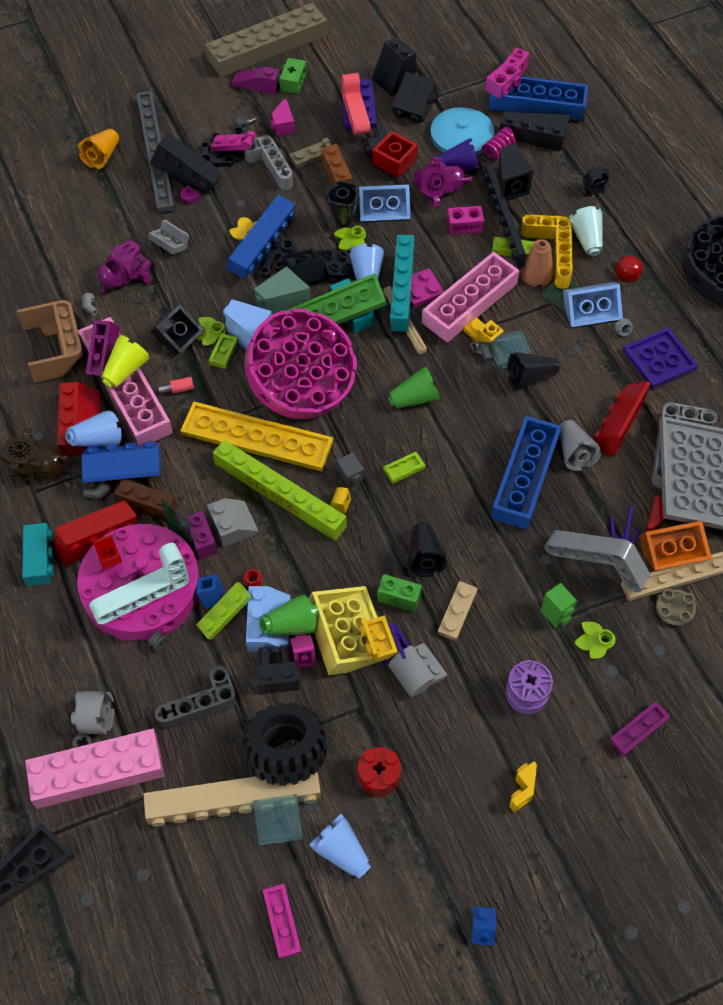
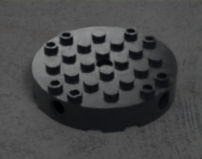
[683,215,723,304]

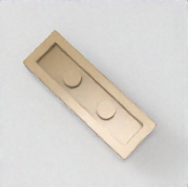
[437,581,478,641]

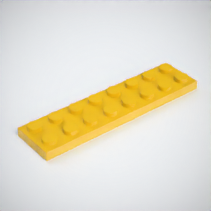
[180,402,333,472]

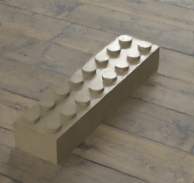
[205,3,328,77]

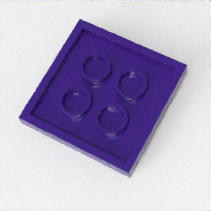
[622,327,699,389]

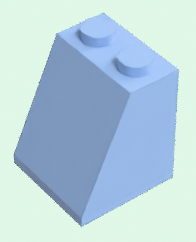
[223,299,272,350]

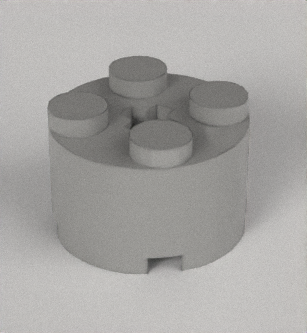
[71,691,114,735]

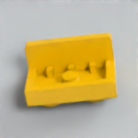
[359,615,398,662]

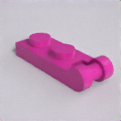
[211,131,256,152]

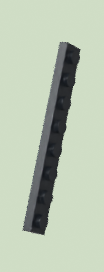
[483,164,526,267]

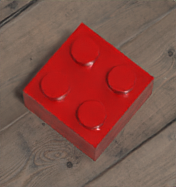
[372,131,418,178]

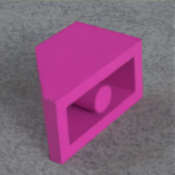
[270,99,295,136]
[290,635,316,669]

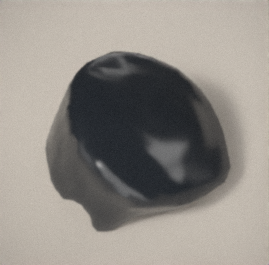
[583,166,609,195]

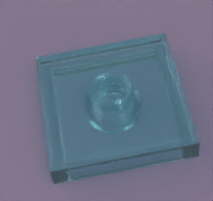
[489,330,532,369]
[253,794,303,846]

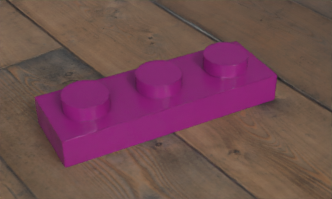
[609,701,671,757]

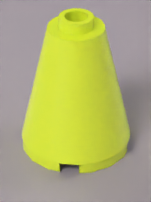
[101,335,150,388]

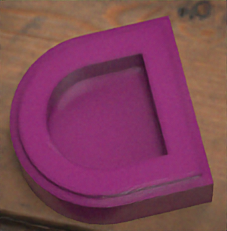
[180,186,200,204]

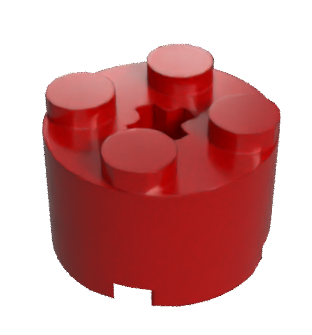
[358,747,401,797]

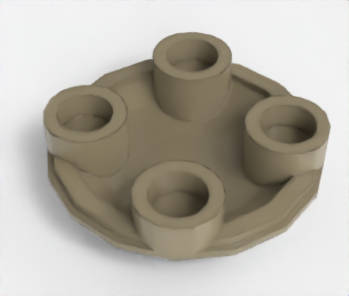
[656,589,696,626]

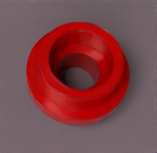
[243,569,263,588]

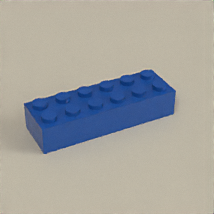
[489,76,588,121]
[491,416,562,530]

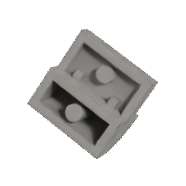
[388,643,447,697]

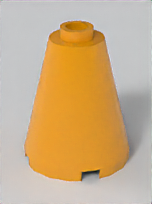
[78,129,119,169]

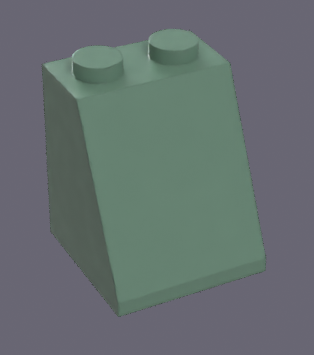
[254,267,310,315]

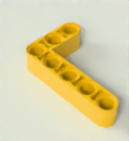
[520,215,572,289]

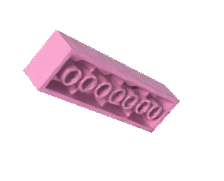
[78,317,173,445]

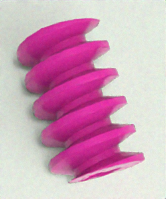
[481,127,516,161]

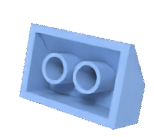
[358,184,410,221]
[563,282,623,327]
[246,586,290,652]

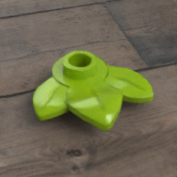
[334,226,366,251]
[196,317,226,346]
[575,622,616,659]

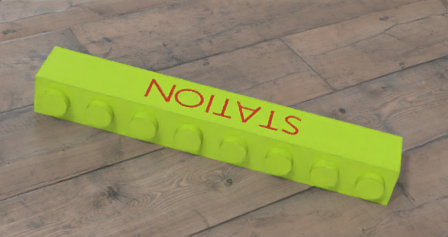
[213,440,347,541]

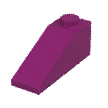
[231,67,280,95]
[86,320,120,376]

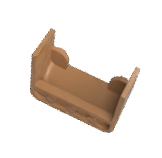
[17,300,83,383]

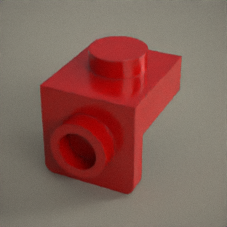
[93,535,122,569]

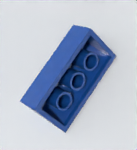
[82,441,162,483]

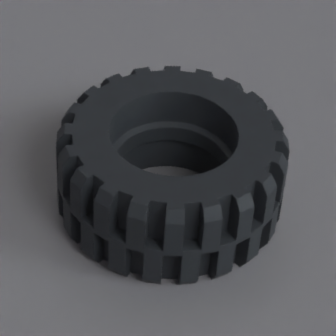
[243,702,327,786]

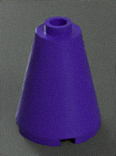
[436,138,479,172]

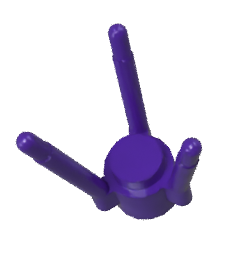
[610,505,641,545]
[385,624,409,667]

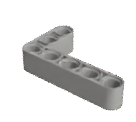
[651,402,717,488]
[544,530,650,592]

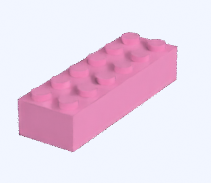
[422,252,519,343]
[25,728,165,809]

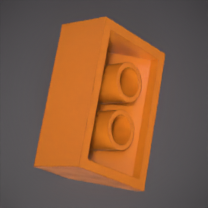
[639,521,712,571]

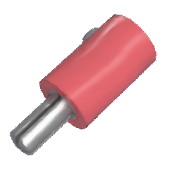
[158,376,194,394]

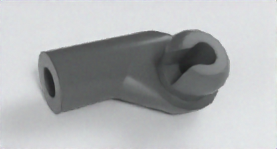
[83,481,112,500]

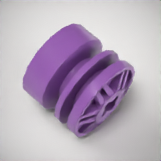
[505,660,553,715]

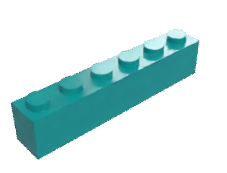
[390,235,415,332]

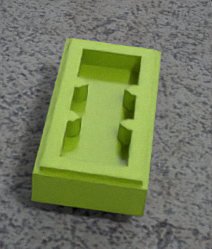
[383,452,425,484]

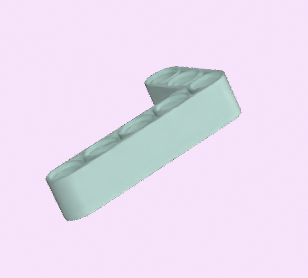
[89,543,189,624]

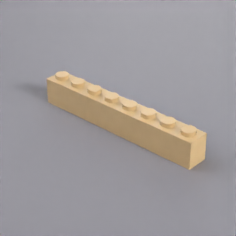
[144,772,321,827]

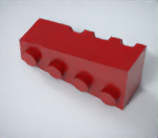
[54,500,137,568]

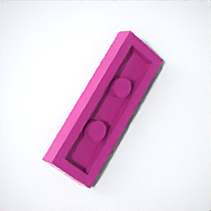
[263,884,302,960]

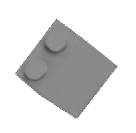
[207,498,259,547]

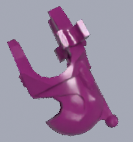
[414,157,473,206]
[97,240,152,294]

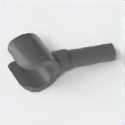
[236,117,257,130]

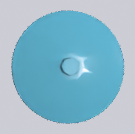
[430,107,494,156]

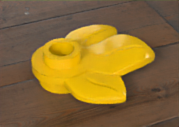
[229,217,257,240]

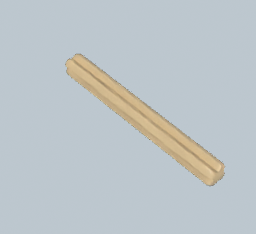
[383,286,427,355]

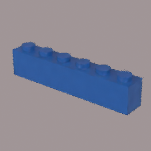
[226,195,296,279]

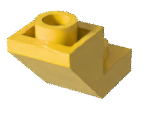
[463,317,504,343]
[509,762,537,813]

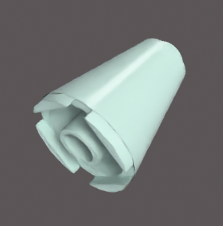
[569,206,603,256]

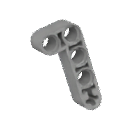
[244,135,293,190]

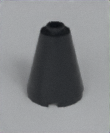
[326,180,360,227]
[507,352,560,388]
[407,522,447,577]

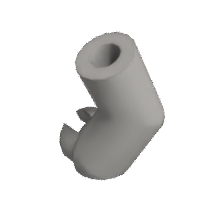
[82,293,98,317]

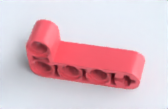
[342,72,371,135]

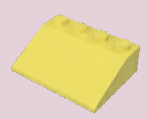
[308,586,391,675]

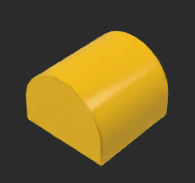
[330,487,351,514]

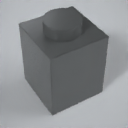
[336,453,364,487]

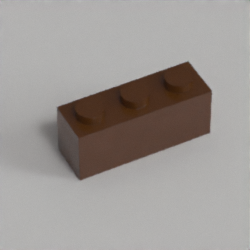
[114,479,178,523]

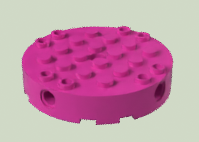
[244,309,357,419]
[77,524,200,642]

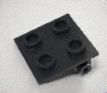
[317,250,355,283]

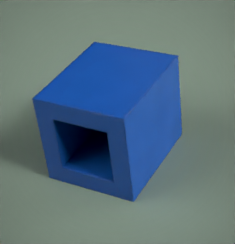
[196,574,225,608]

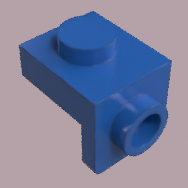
[471,906,496,945]

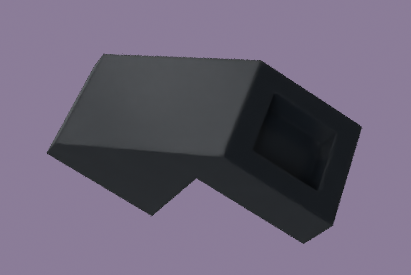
[365,124,386,162]

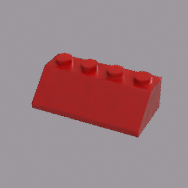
[593,381,651,457]
[57,382,100,457]

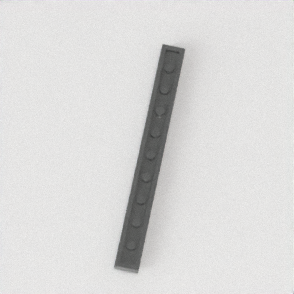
[136,91,175,213]

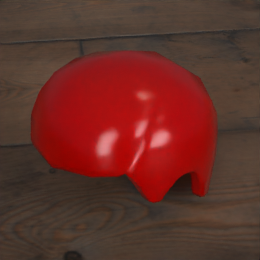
[615,256,643,282]

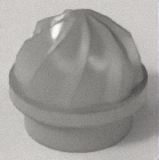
[615,318,633,336]

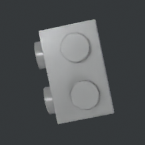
[148,220,189,254]

